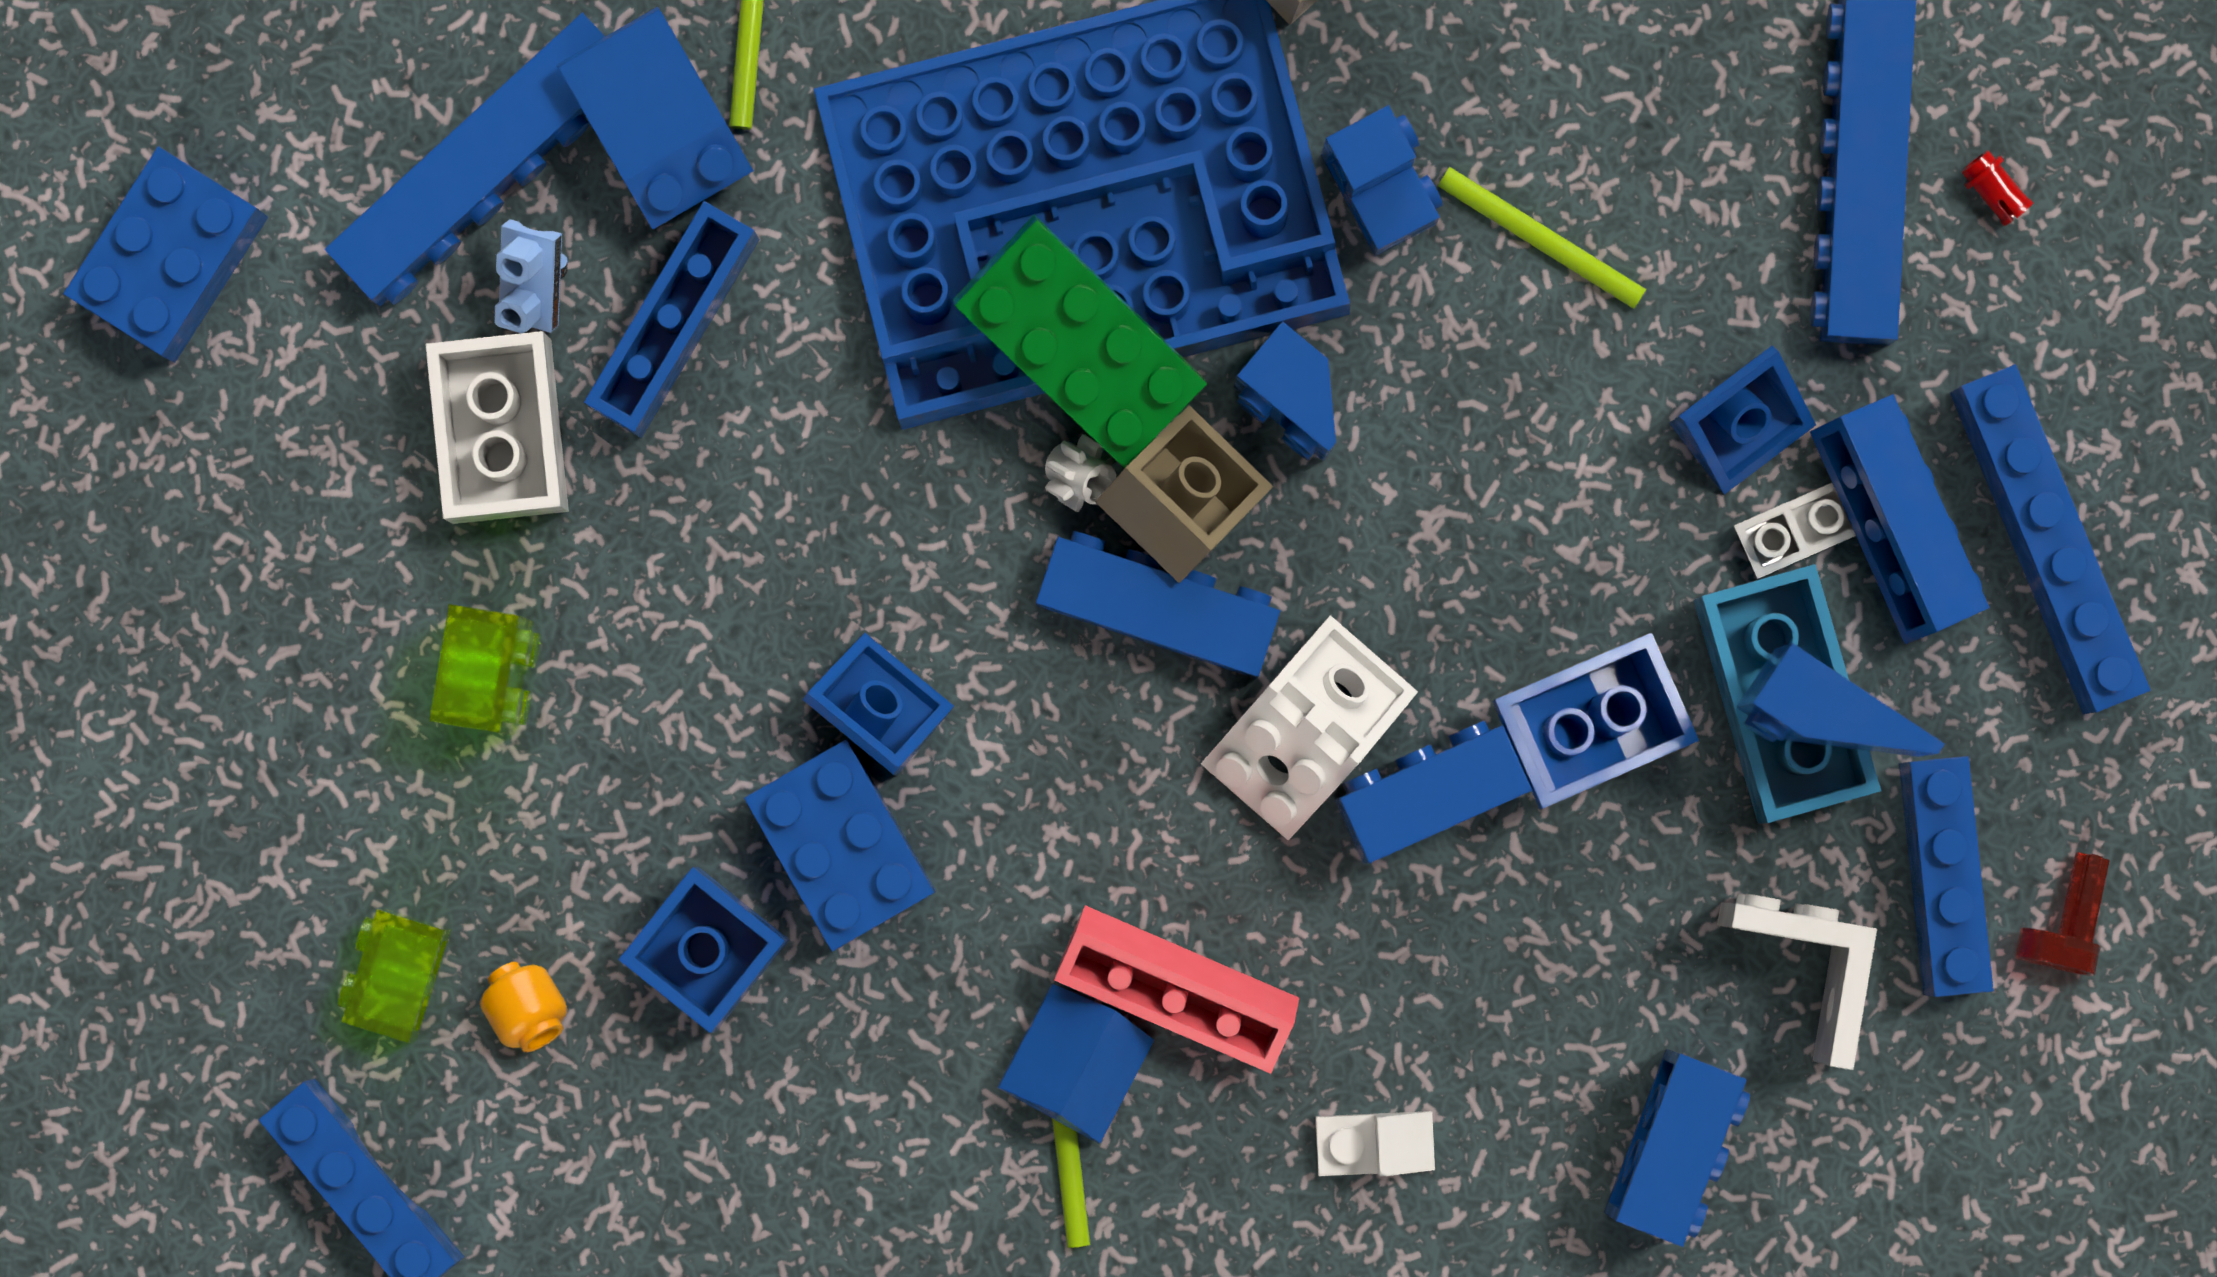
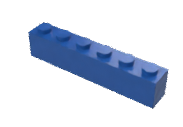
[1810,0,1916,346]
[324,12,605,306]
[1950,364,2151,714]

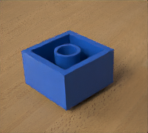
[618,867,789,1034]

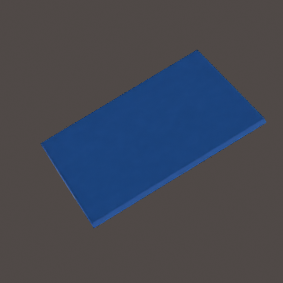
[814,0,1350,430]

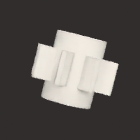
[1045,434,1116,512]

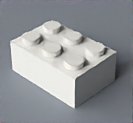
[426,331,569,524]

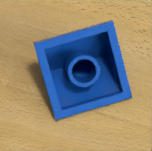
[1669,345,1816,495]
[802,633,954,776]
[997,984,1154,1143]

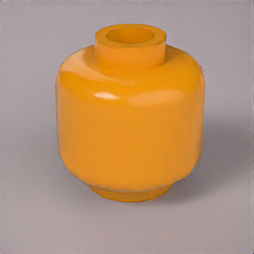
[480,962,568,1052]

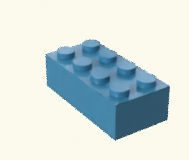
[1693,564,1881,824]

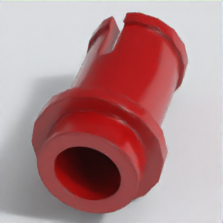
[1961,150,2034,227]

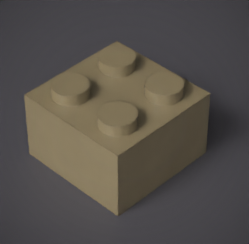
[1095,405,1273,583]

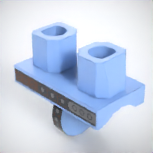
[495,219,568,333]

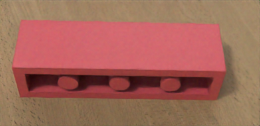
[1054,905,1299,1074]

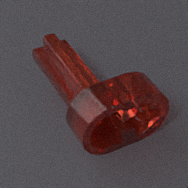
[2014,852,2110,976]

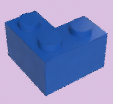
[1321,105,1443,256]

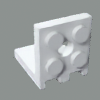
[1201,615,1418,841]
[1717,893,1877,1070]

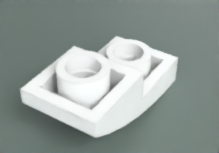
[1734,483,1856,579]

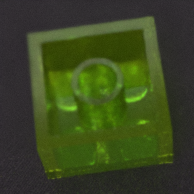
[429,604,541,736]

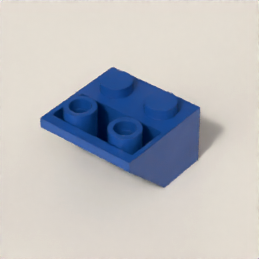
[1234,321,1336,461]

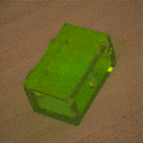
[338,909,452,1043]

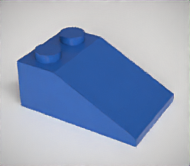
[557,6,754,229]
[1492,633,1699,810]
[1736,643,1944,757]

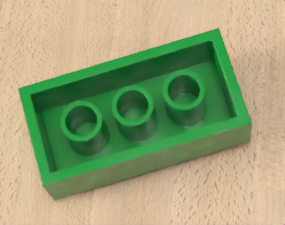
[953,214,1207,468]

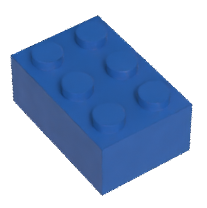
[63,146,268,363]
[1335,720,1532,863]
[744,739,936,951]
[1604,1049,1750,1247]

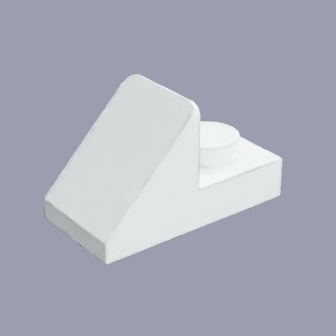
[1315,1111,1435,1176]

